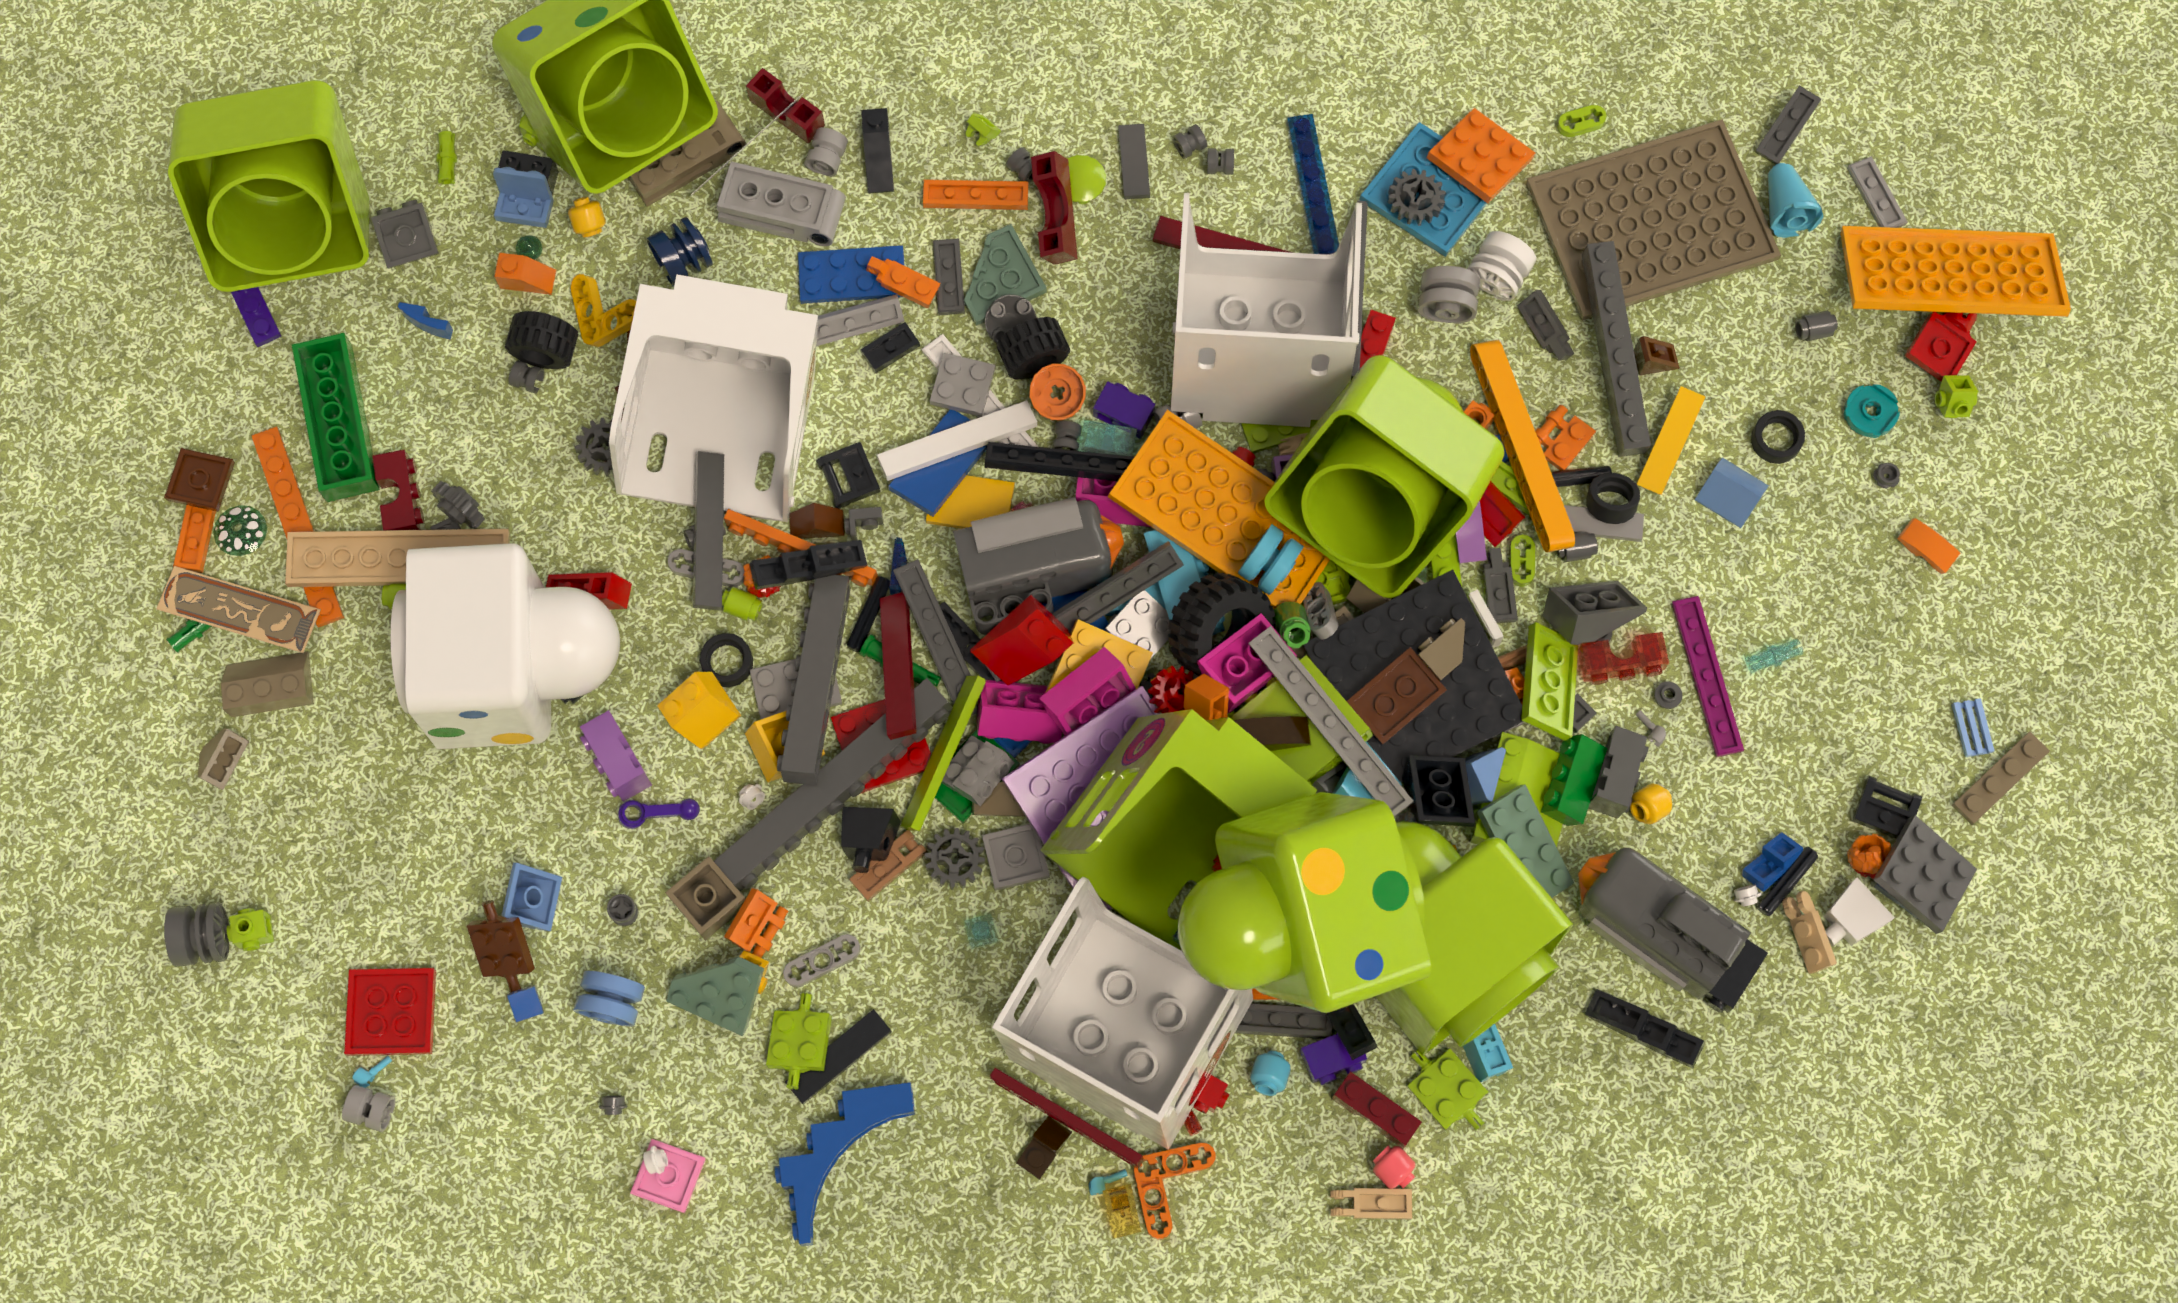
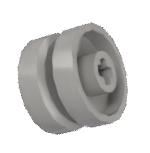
[1418,266,1480,324]

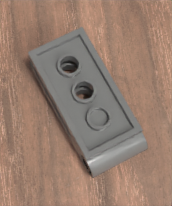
[717,161,846,246]

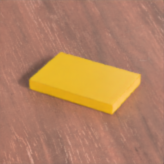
[926,475,1015,529]

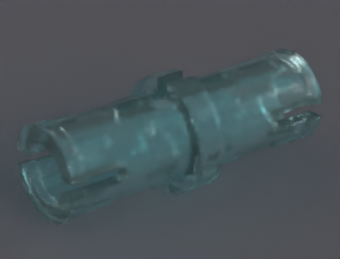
[1745,639,1803,674]

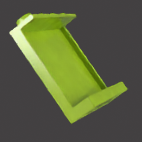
[1227,655,1373,785]

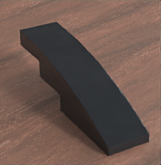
[749,540,867,590]
[1585,989,1705,1069]

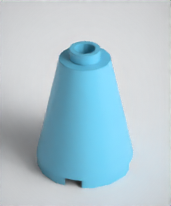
[1768,163,1823,238]

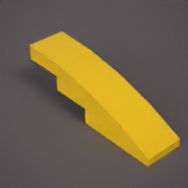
[1637,386,1705,495]

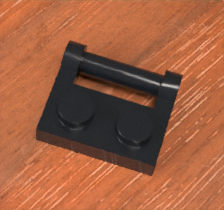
[816,442,881,509]
[1852,775,1922,839]

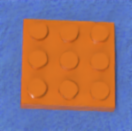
[1427,108,1536,203]

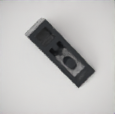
[861,108,894,194]

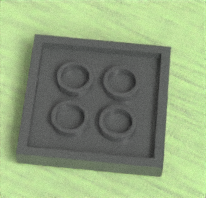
[1873,815,1977,934]

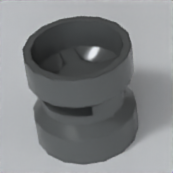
[1172,124,1208,159]
[1006,147,1033,183]
[1207,148,1234,175]
[509,360,545,394]
[1052,421,1082,451]
[607,894,639,927]

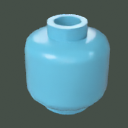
[1250,1051,1291,1096]

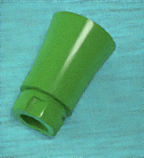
[1272,602,1310,648]

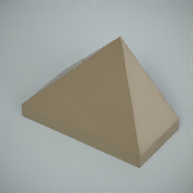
[198,728,249,790]
[972,782,1025,817]

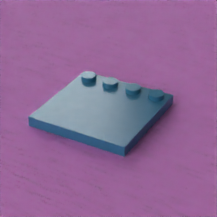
[1360,122,1487,257]

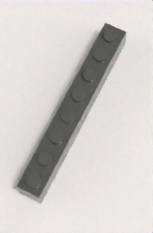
[1581,241,1651,457]
[777,575,851,785]

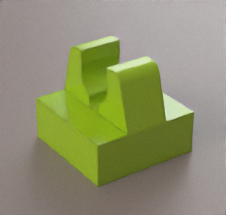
[965,113,1001,146]

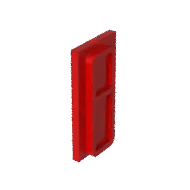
[1480,481,1525,547]

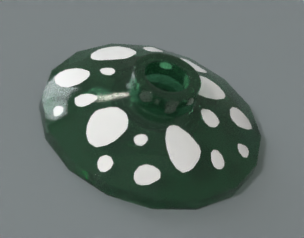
[213,505,267,556]

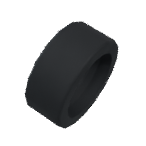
[1751,410,1805,464]
[1586,473,1640,524]
[699,633,754,688]

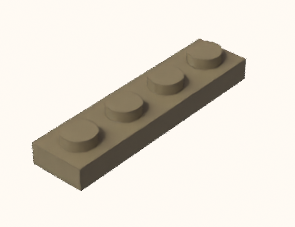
[1952,731,2050,825]

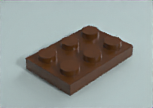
[1346,647,1447,745]

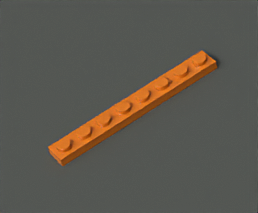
[252,426,344,628]

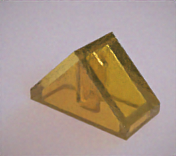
[1102,1184,1141,1239]

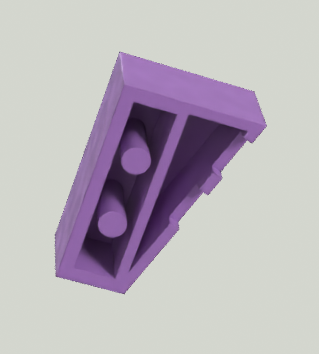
[580,710,652,802]

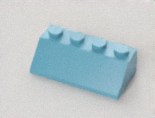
[1144,530,1225,636]

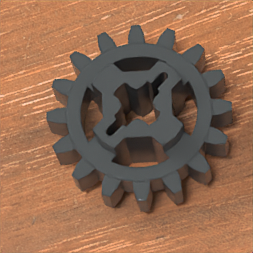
[1387,169,1446,226]
[575,418,613,477]
[431,480,485,529]
[924,828,985,890]

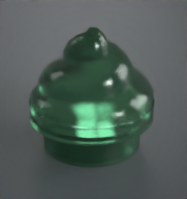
[516,235,543,260]

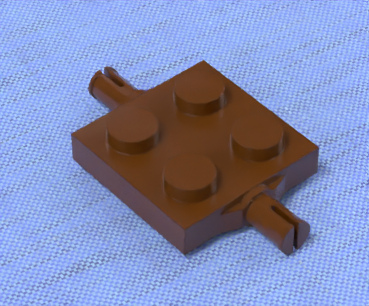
[467,900,535,993]

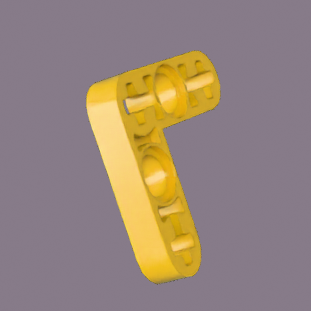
[571,274,636,347]

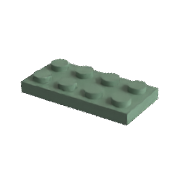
[1477,784,1574,898]

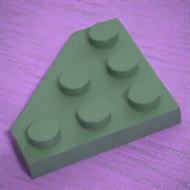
[964,224,1047,326]
[666,956,764,1036]

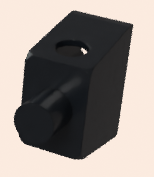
[841,807,901,873]

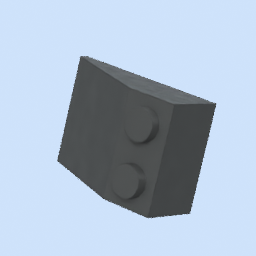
[1542,580,1647,645]

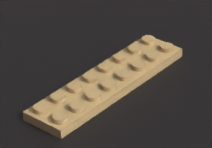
[285,529,510,587]

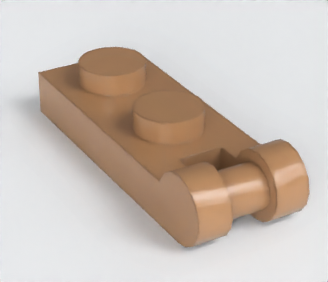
[849,830,928,902]

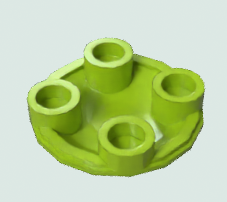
[1067,155,1106,204]

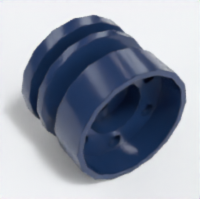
[646,217,713,286]

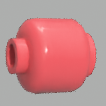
[1372,1145,1416,1189]

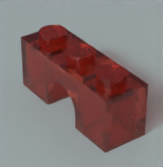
[1578,632,1669,685]

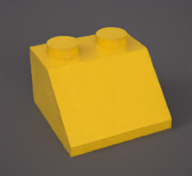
[657,672,741,749]
[745,711,825,783]

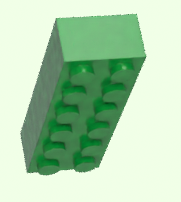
[292,333,380,502]

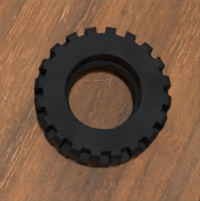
[1168,573,1276,676]

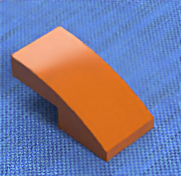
[1897,518,1961,574]

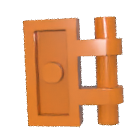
[1535,405,1596,471]
[724,888,789,958]

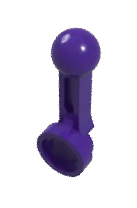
[618,798,700,829]

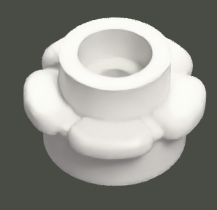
[739,784,765,810]
[1734,885,1762,906]
[643,1146,668,1174]

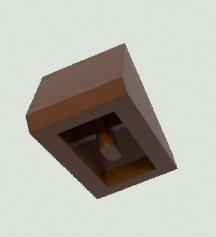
[1634,336,1680,376]
[789,503,845,539]

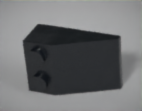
[1403,755,1475,827]

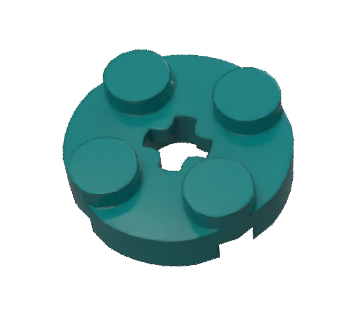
[1844,384,1900,438]

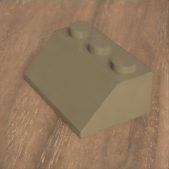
[221,651,314,717]

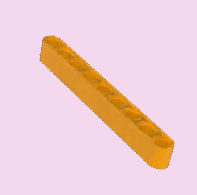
[1470,340,1575,553]

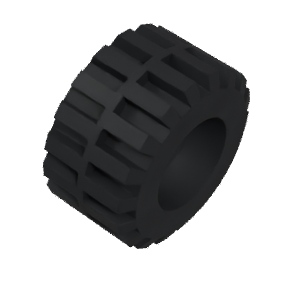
[505,311,579,369]
[997,317,1070,380]

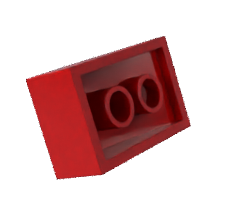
[970,595,1074,686]

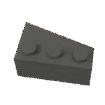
[1588,726,1649,819]

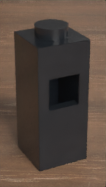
[1704,939,1768,1013]

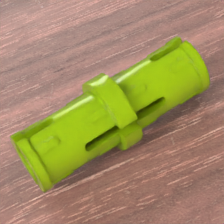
[436,131,457,185]

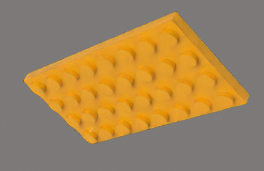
[1840,226,2071,317]
[1108,409,1330,609]

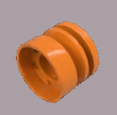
[1030,364,1086,421]

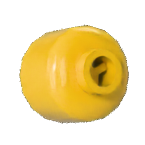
[568,196,606,238]
[1630,783,1672,825]

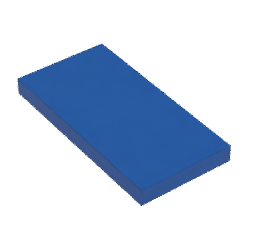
[889,410,987,517]

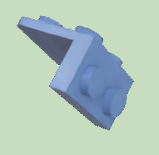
[493,167,554,228]

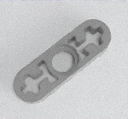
[668,549,744,587]
[1303,582,1338,640]
[783,934,861,987]

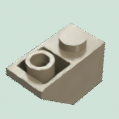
[1418,618,1465,681]

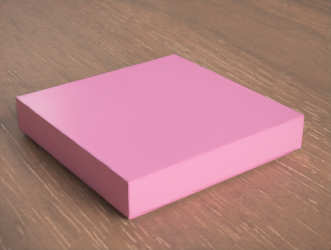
[630,1139,706,1213]

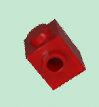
[1193,1075,1230,1114]

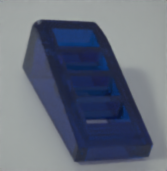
[889,537,907,595]

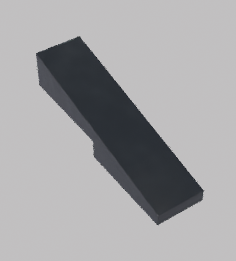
[939,601,1021,683]

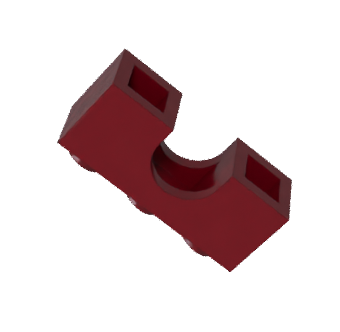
[746,68,825,144]
[373,449,424,531]
[1332,1071,1422,1149]

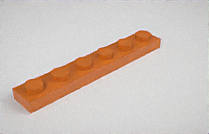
[724,509,878,587]

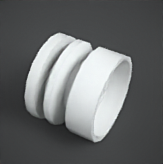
[1467,231,1536,301]

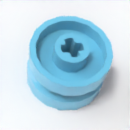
[1238,524,1304,596]

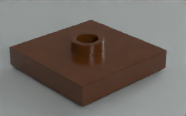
[164,448,235,512]

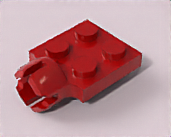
[1904,312,1977,382]

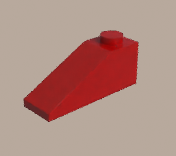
[546,572,632,610]

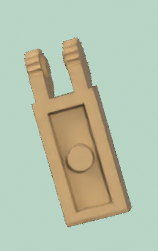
[1782,891,1837,974]
[1330,1188,1412,1220]

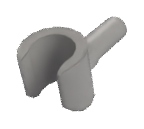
[1636,710,1666,747]

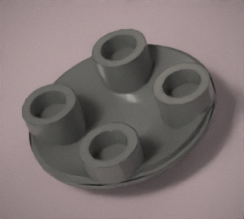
[985,294,1037,344]

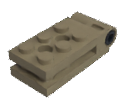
[628,101,746,207]

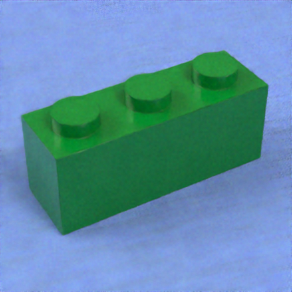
[1541,734,1607,826]

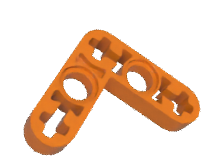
[1134,1143,1216,1240]

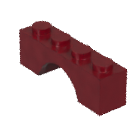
[1031,151,1078,265]

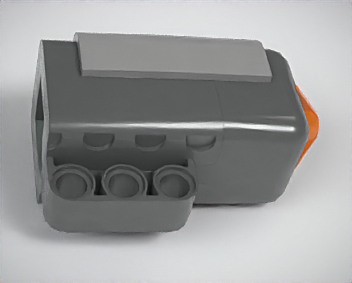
[953,497,1124,635]
[1578,848,1751,1000]

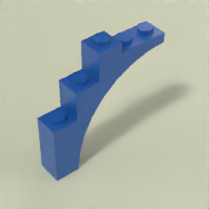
[775,1082,915,1246]

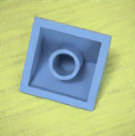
[1695,457,1769,528]
[1465,747,1506,806]
[502,863,562,931]

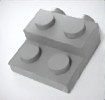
[941,735,1014,806]

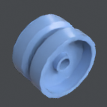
[573,971,645,1027]

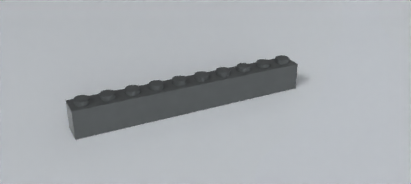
[714,678,952,892]

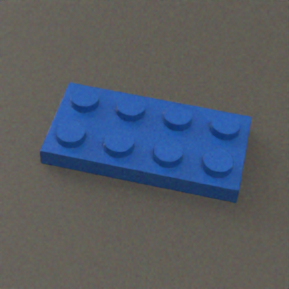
[798,245,904,304]

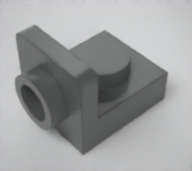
[844,507,884,541]

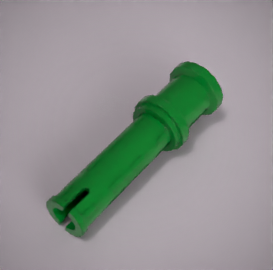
[860,634,941,687]

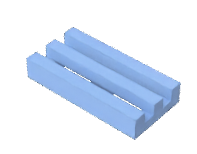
[1952,698,1994,757]

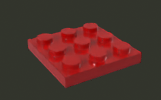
[831,699,931,794]
[344,968,436,1056]

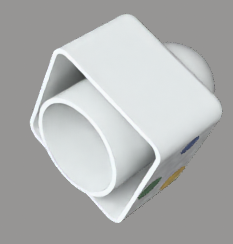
[391,543,620,749]

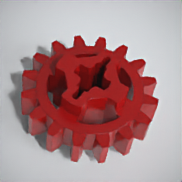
[1148,666,1194,714]

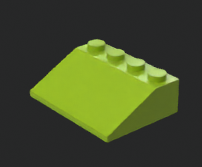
[1470,732,1563,847]

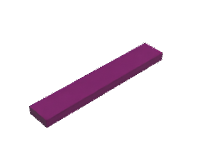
[1671,596,1744,758]

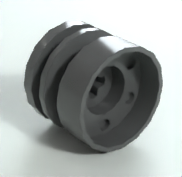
[164,902,229,967]

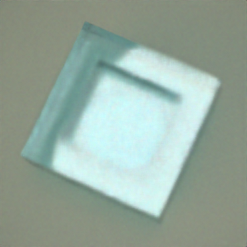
[964,914,998,949]

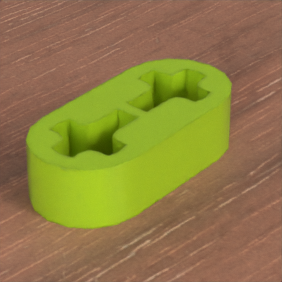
[1557,105,1607,137]
[1509,535,1535,587]

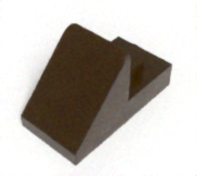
[1016,1116,1072,1180]

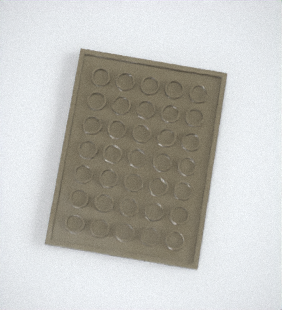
[1526,119,1781,321]

